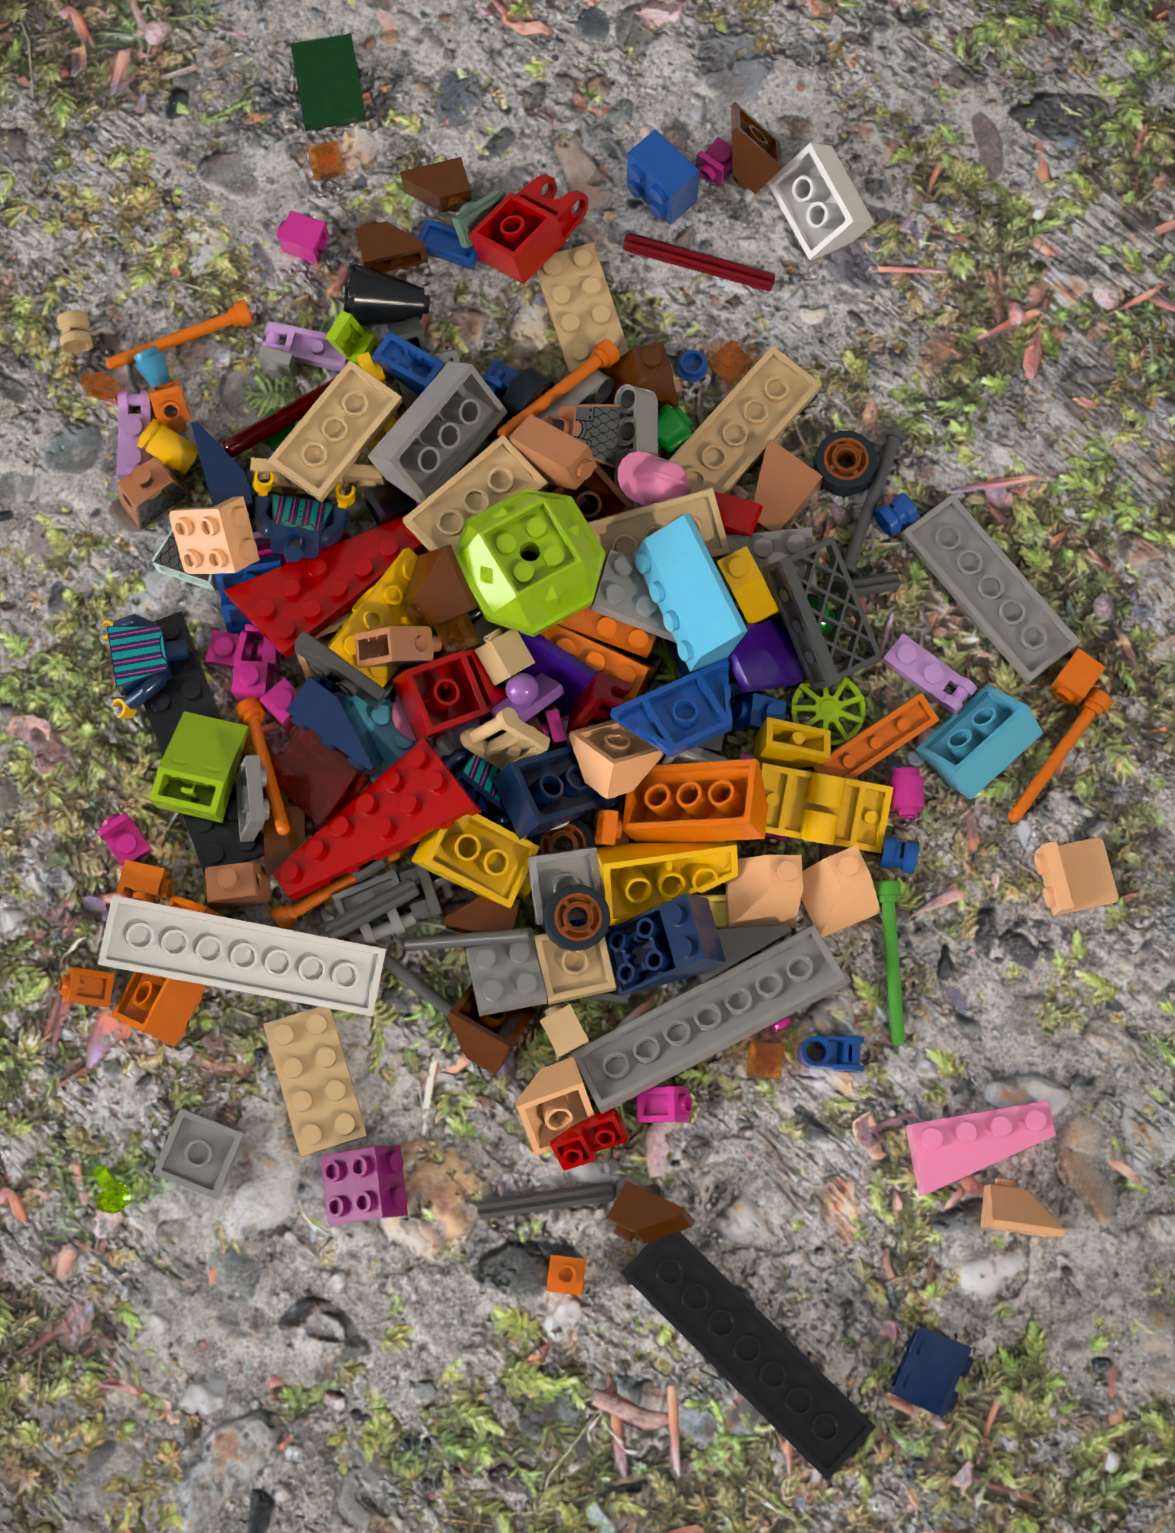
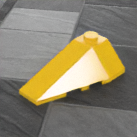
[597,842,738,926]

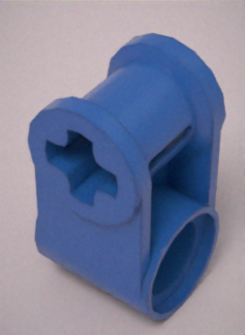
[796,1035,864,1073]

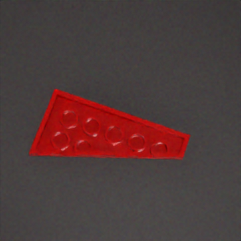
[224,514,426,659]
[272,737,482,901]

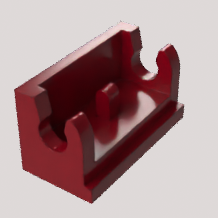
[566,670,632,734]

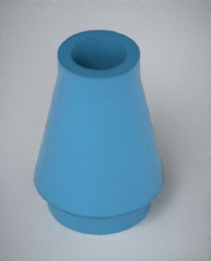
[133,346,171,387]

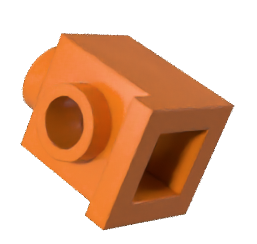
[148,379,192,432]
[116,859,173,903]

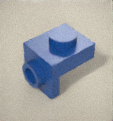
[732,692,786,731]

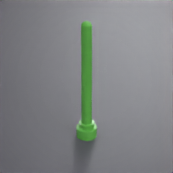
[873,881,905,1046]

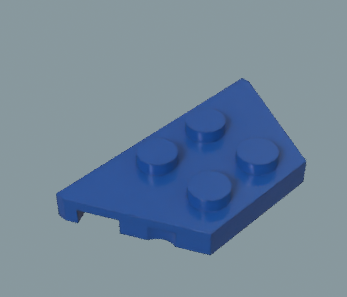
[610,658,732,757]

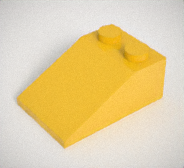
[411,814,540,908]

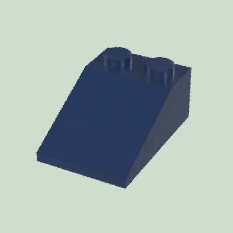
[191,422,258,520]
[492,745,619,840]

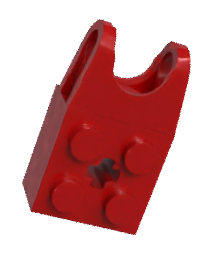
[469,174,588,284]
[392,648,507,742]

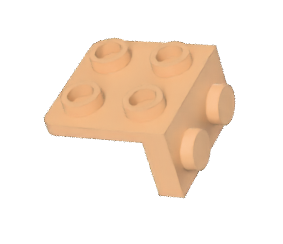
[169,496,260,574]
[1034,837,1118,917]

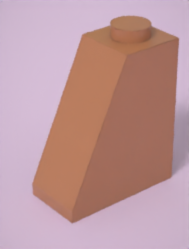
[509,414,597,490]
[753,439,823,533]

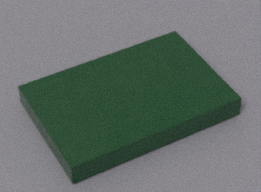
[290,33,367,131]

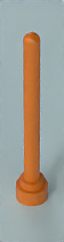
[106,299,254,369]
[497,339,620,439]
[1008,687,1113,823]
[236,698,290,835]
[269,843,416,930]

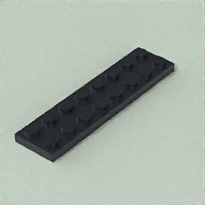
[144,611,265,876]
[621,1231,876,1481]

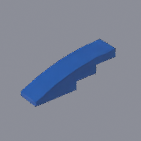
[372,332,445,396]

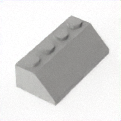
[367,361,508,504]

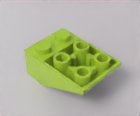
[149,711,249,823]

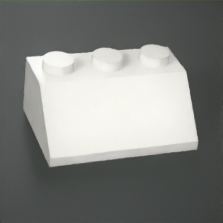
[767,143,875,261]

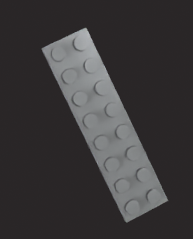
[571,925,848,1114]

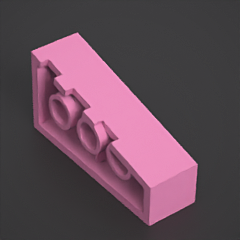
[905,1100,1056,1196]

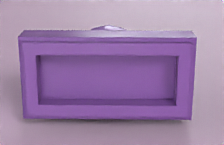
[490,672,564,722]

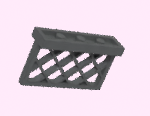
[762,536,883,691]

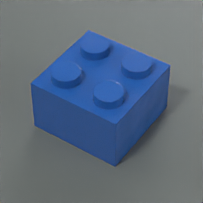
[627,129,700,225]

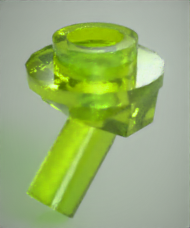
[91,1164,131,1214]

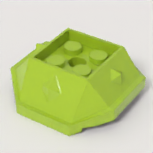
[455,489,606,637]

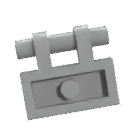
[332,870,417,946]

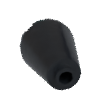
[343,263,430,327]

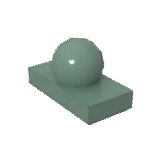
[452,189,506,248]

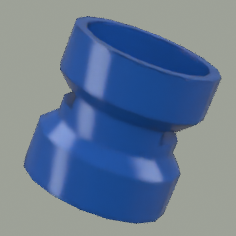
[874,493,920,538]
[879,834,919,874]

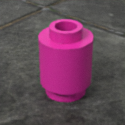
[889,767,924,819]

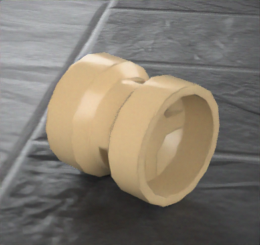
[57,311,93,354]

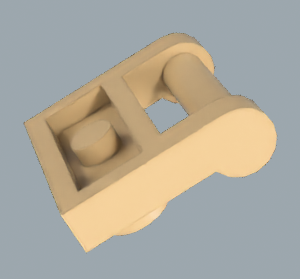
[460,707,550,770]

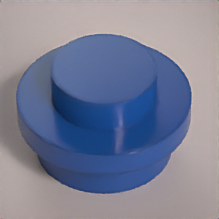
[676,350,708,382]

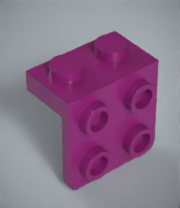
[321,1145,408,1226]

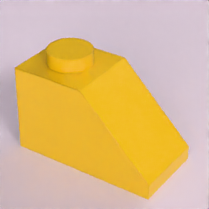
[717,546,779,624]
[753,717,831,769]

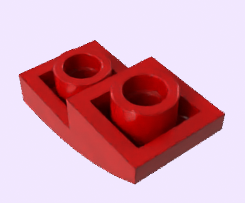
[698,489,763,536]
[550,1107,628,1171]

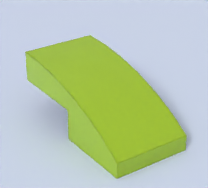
[325,311,381,367]

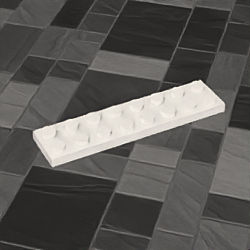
[97,895,386,1016]

